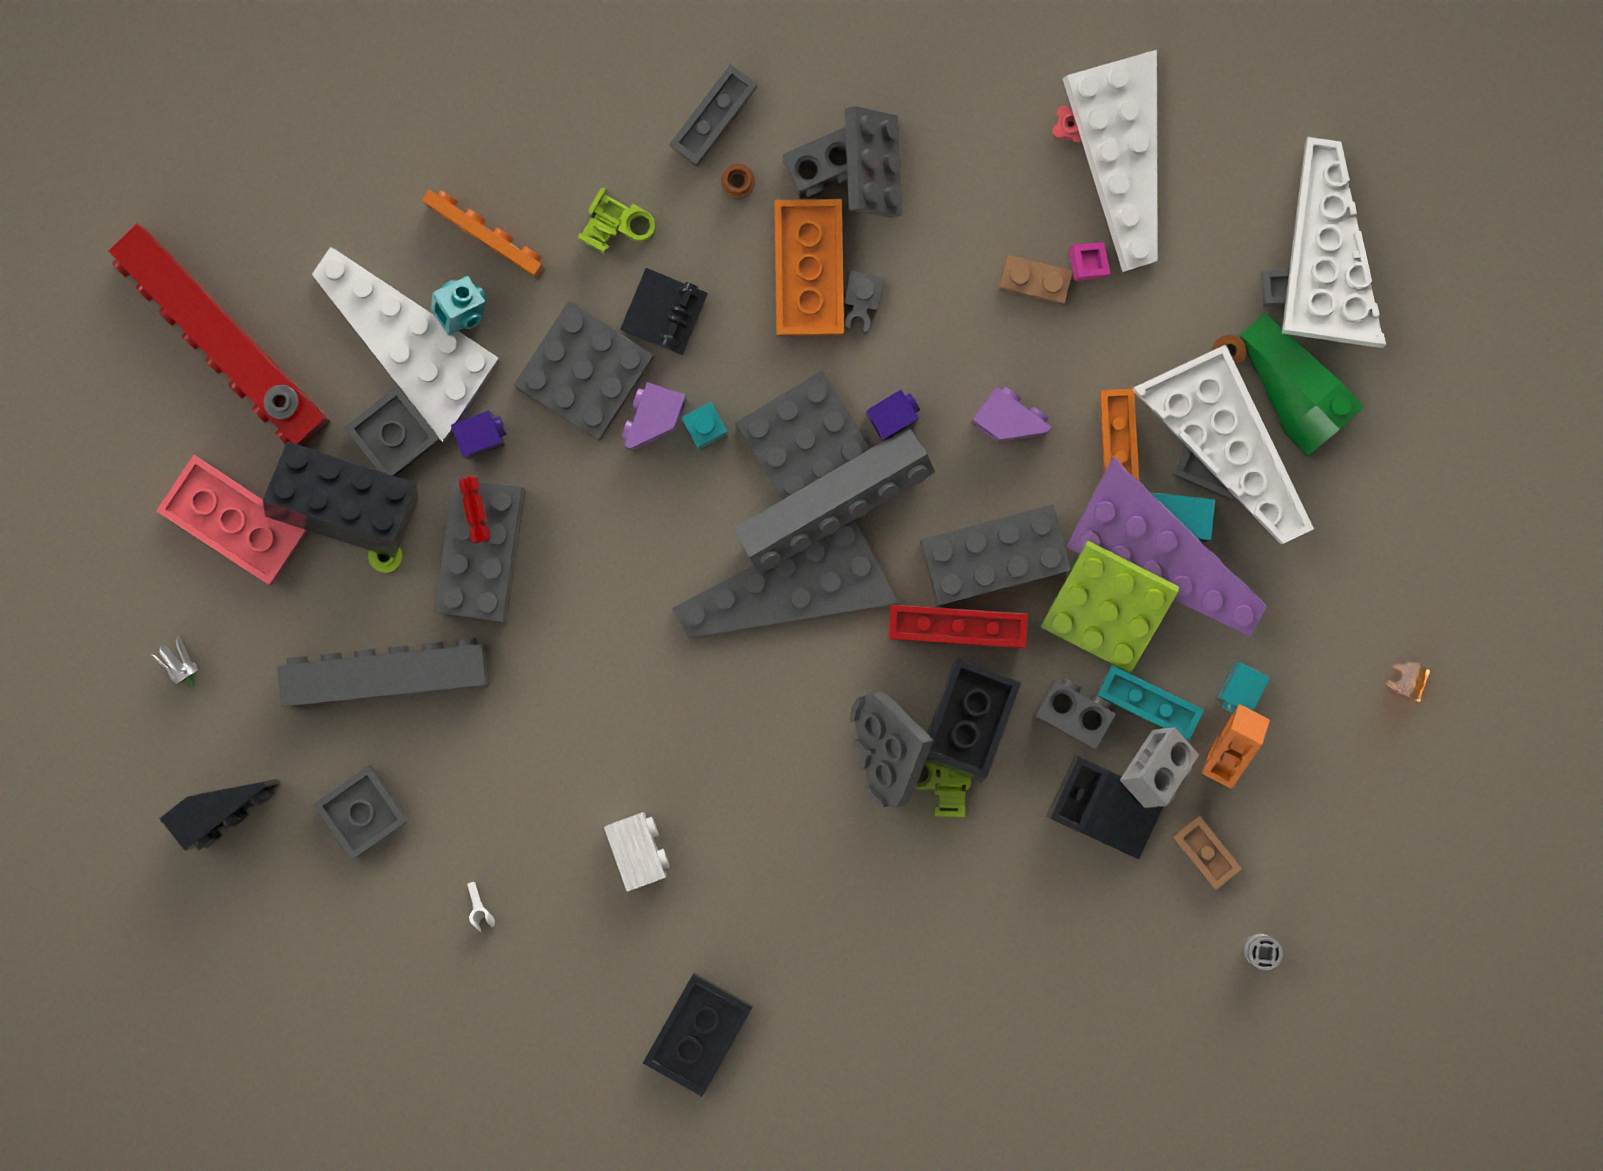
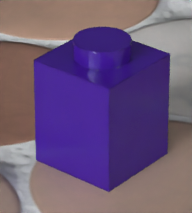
[865,389,920,442]
[451,410,507,459]

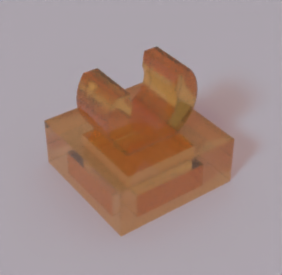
[1386,661,1430,702]

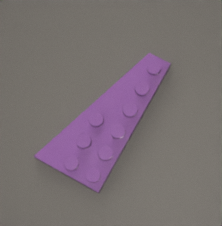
[1067,456,1267,637]

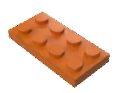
[775,199,844,336]

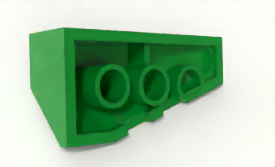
[1239,312,1364,456]

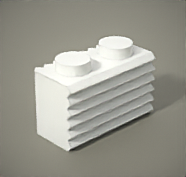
[604,812,670,891]

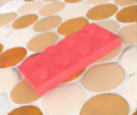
[156,455,308,586]

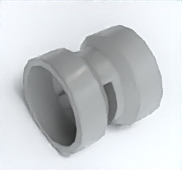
[1243,933,1283,971]

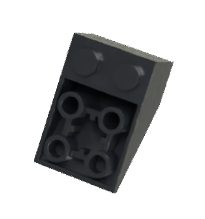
[1046,755,1163,859]
[159,779,280,851]

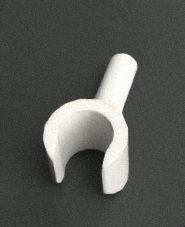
[467,882,495,932]

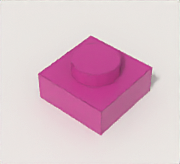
[1068,242,1110,281]

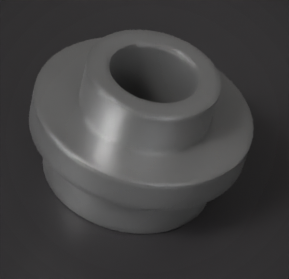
[264,385,299,419]

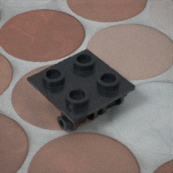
[620,268,708,355]

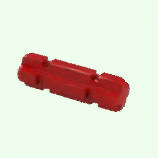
[458,476,491,544]

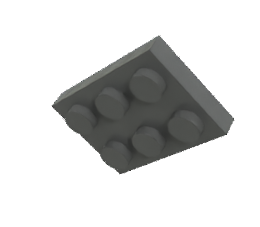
[845,106,902,218]

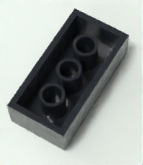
[262,442,418,558]

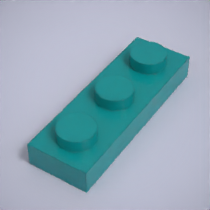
[1096,665,1204,740]

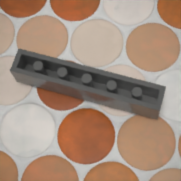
[733,427,935,575]
[277,638,489,707]

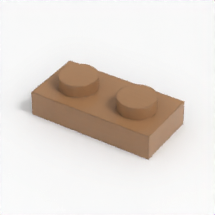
[998,254,1073,305]
[1172,815,1242,890]

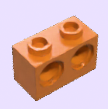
[1202,704,1270,789]

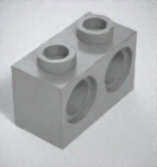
[1120,727,1199,808]

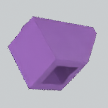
[621,382,687,451]
[970,387,1052,442]

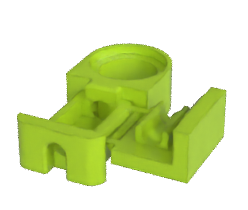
[578,188,656,254]
[915,761,971,818]

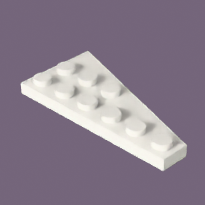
[1062,50,1158,272]
[1282,137,1386,348]
[312,247,500,443]
[1132,345,1314,544]

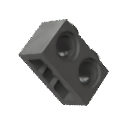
[783,127,848,198]
[1033,678,1116,750]

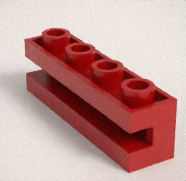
[887,605,1028,648]

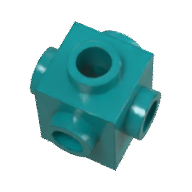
[430,276,486,335]

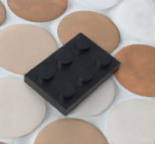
[643,972,753,1097]

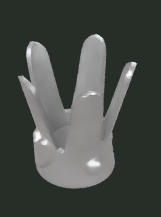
[150,636,199,687]

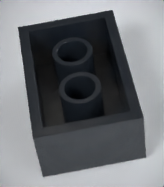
[926,659,1021,782]

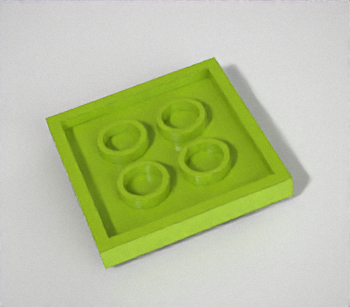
[1040,540,1179,673]

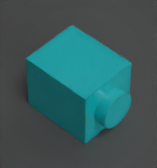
[681,402,728,451]
[1216,662,1270,714]

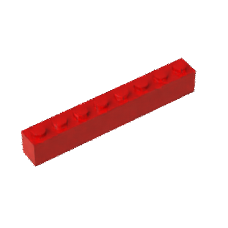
[108,223,331,447]

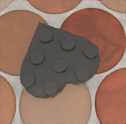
[850,690,933,807]

